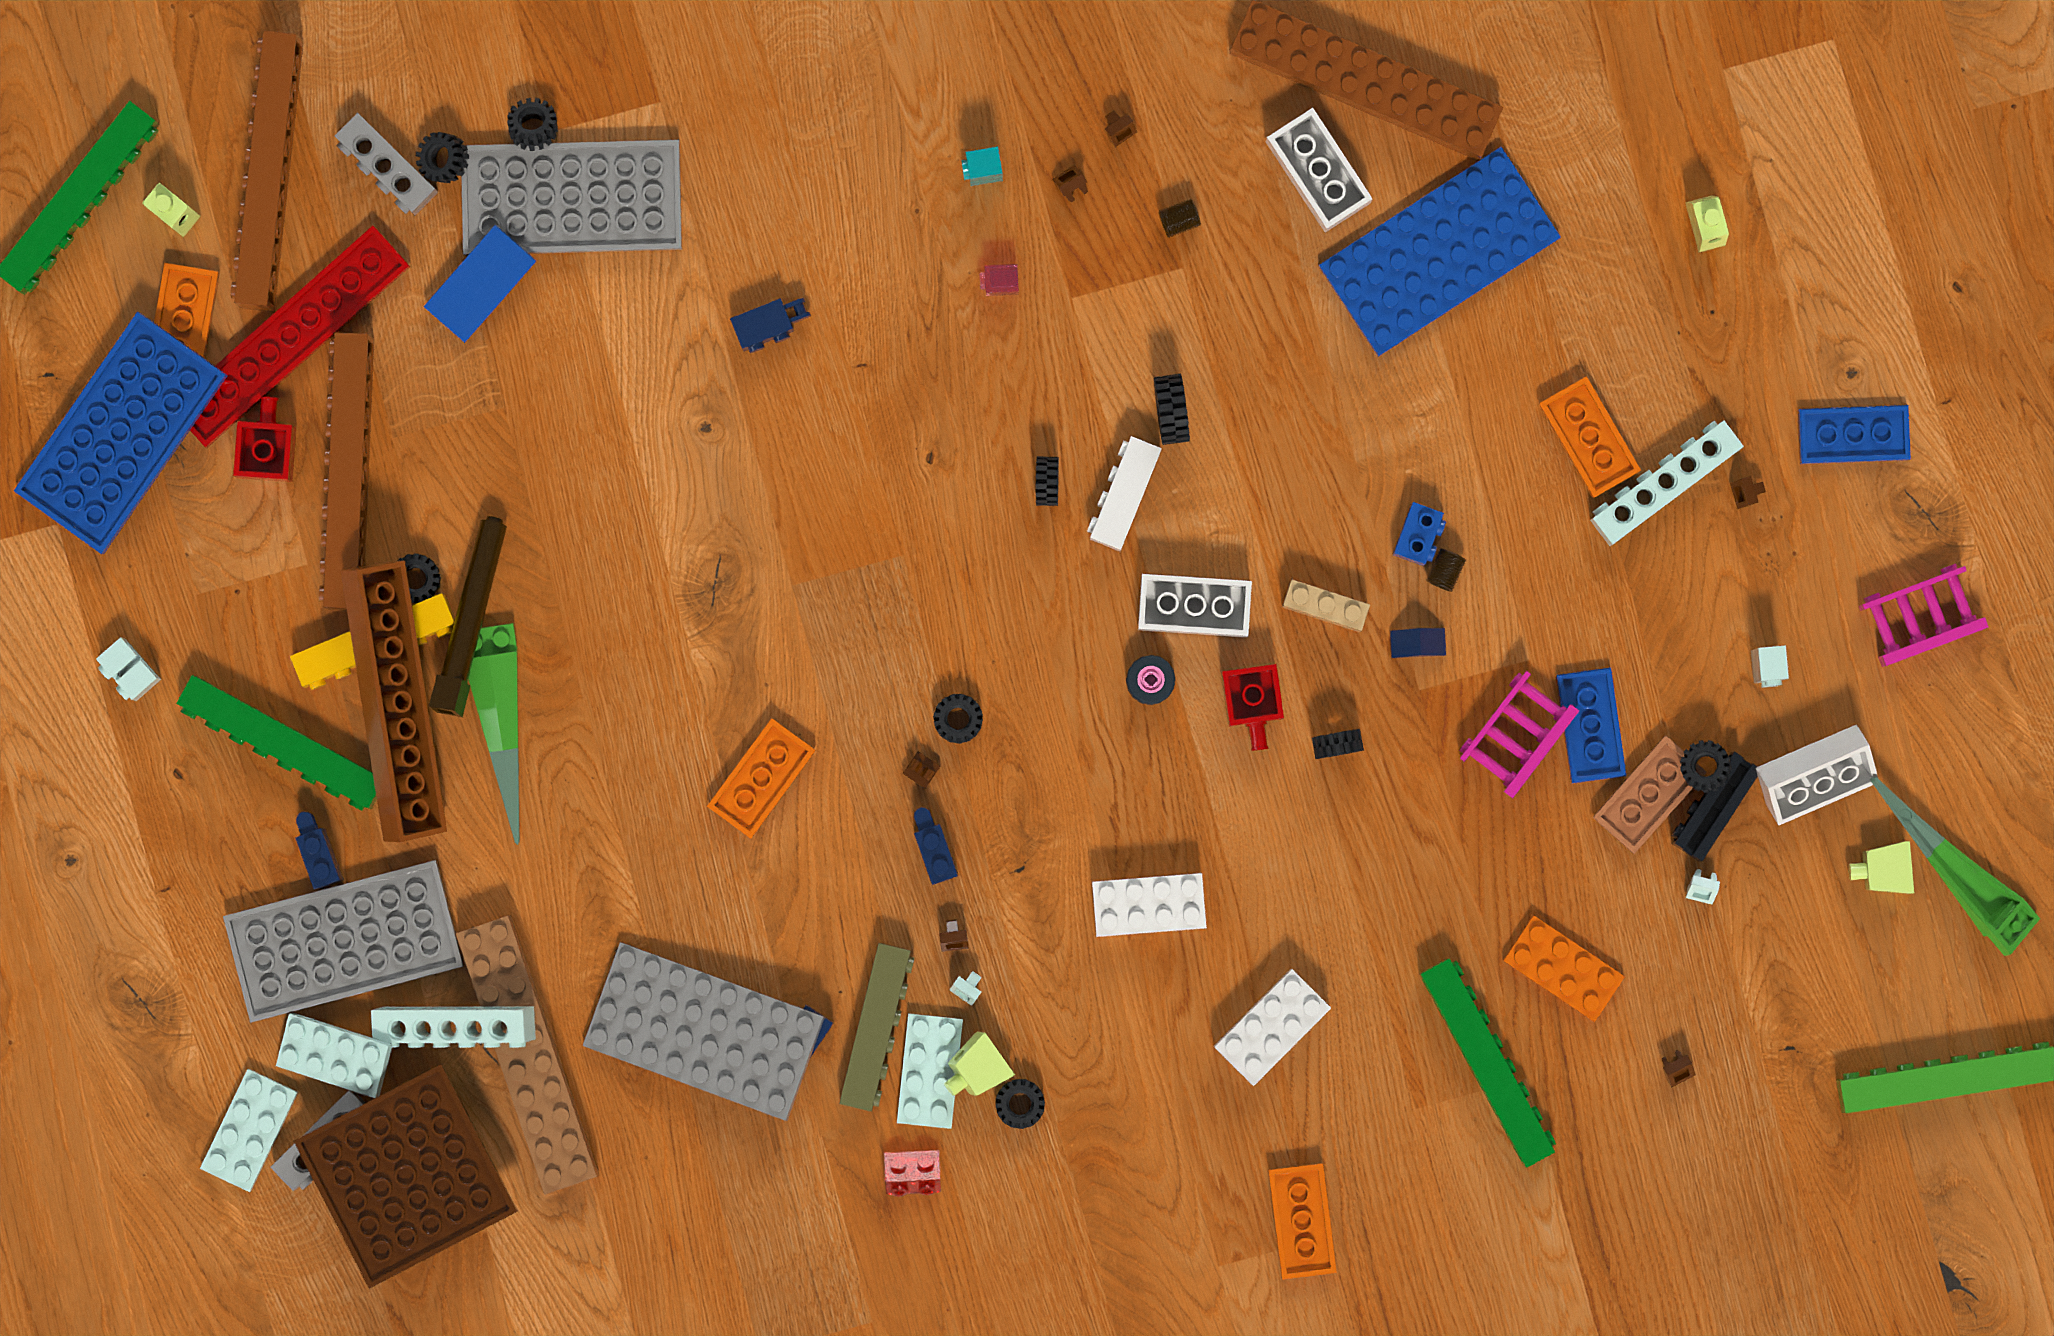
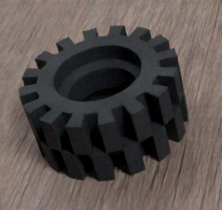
[507,98,558,151]
[416,132,469,183]
[1036,456,1059,506]
[397,553,441,604]
[933,694,983,744]
[1312,729,1364,759]
[1680,740,1732,793]
[995,1079,1045,1129]

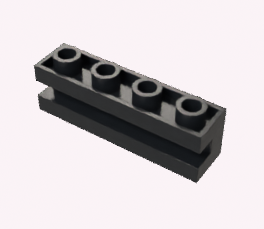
[1671,751,1758,862]

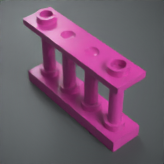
[1859,564,1988,667]
[1459,671,1579,798]

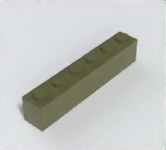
[839,943,915,1111]

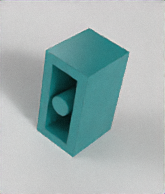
[961,147,1003,186]

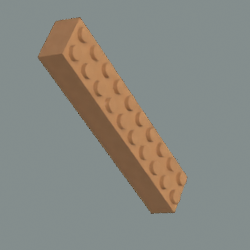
[456,916,599,1195]

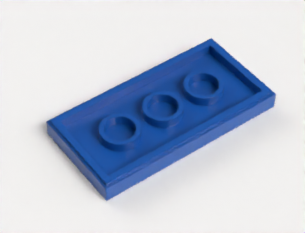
[423,225,537,343]
[1798,405,1911,464]
[1556,668,1626,784]

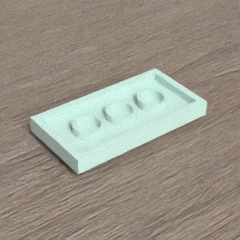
[276,1013,392,1098]
[897,1013,963,1129]
[200,1069,298,1192]

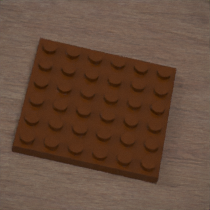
[294,1064,518,1289]

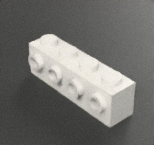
[1087,436,1162,551]

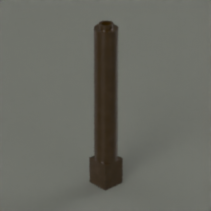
[429,516,507,718]

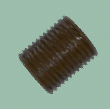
[1158,199,1201,238]
[1426,548,1466,592]

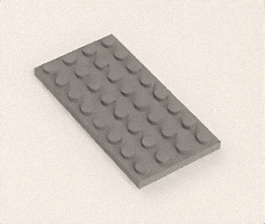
[461,140,682,255]
[223,860,464,1023]
[583,942,825,1121]

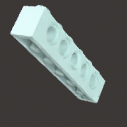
[1590,421,1744,546]
[371,1006,536,1048]

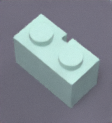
[96,637,161,701]
[1751,646,1789,688]

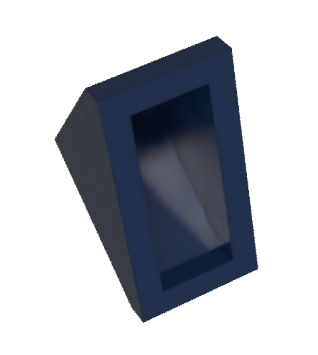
[1390,628,1446,658]

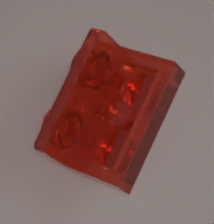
[884,1150,941,1197]

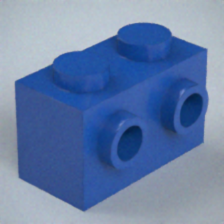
[1393,502,1446,566]

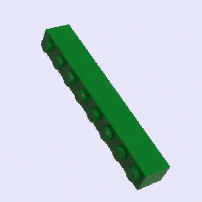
[0,100,160,295]
[176,675,377,811]
[1419,958,1556,1168]

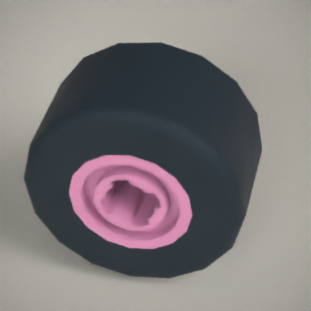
[1126,655,1176,705]

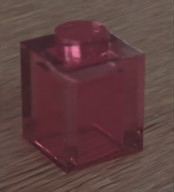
[980,264,1019,296]

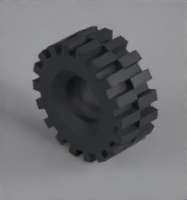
[1154,374,1190,445]

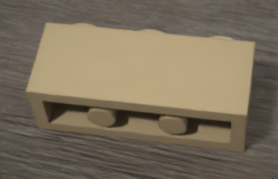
[1282,580,1370,632]

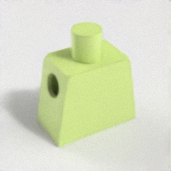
[142,182,201,237]
[1686,195,1729,252]
[1848,841,1914,894]
[944,1031,1015,1096]

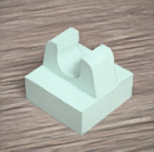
[1686,869,1720,904]
[950,971,982,1006]

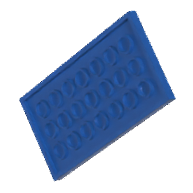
[1318,147,1561,357]
[14,312,228,554]

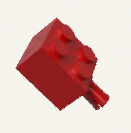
[233,397,297,482]
[1221,664,1284,751]

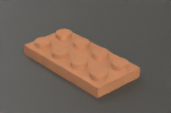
[1592,736,1707,854]

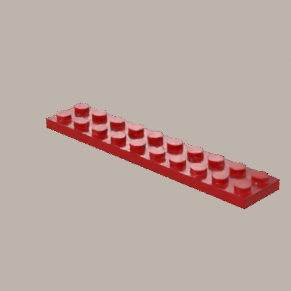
[190,225,410,448]

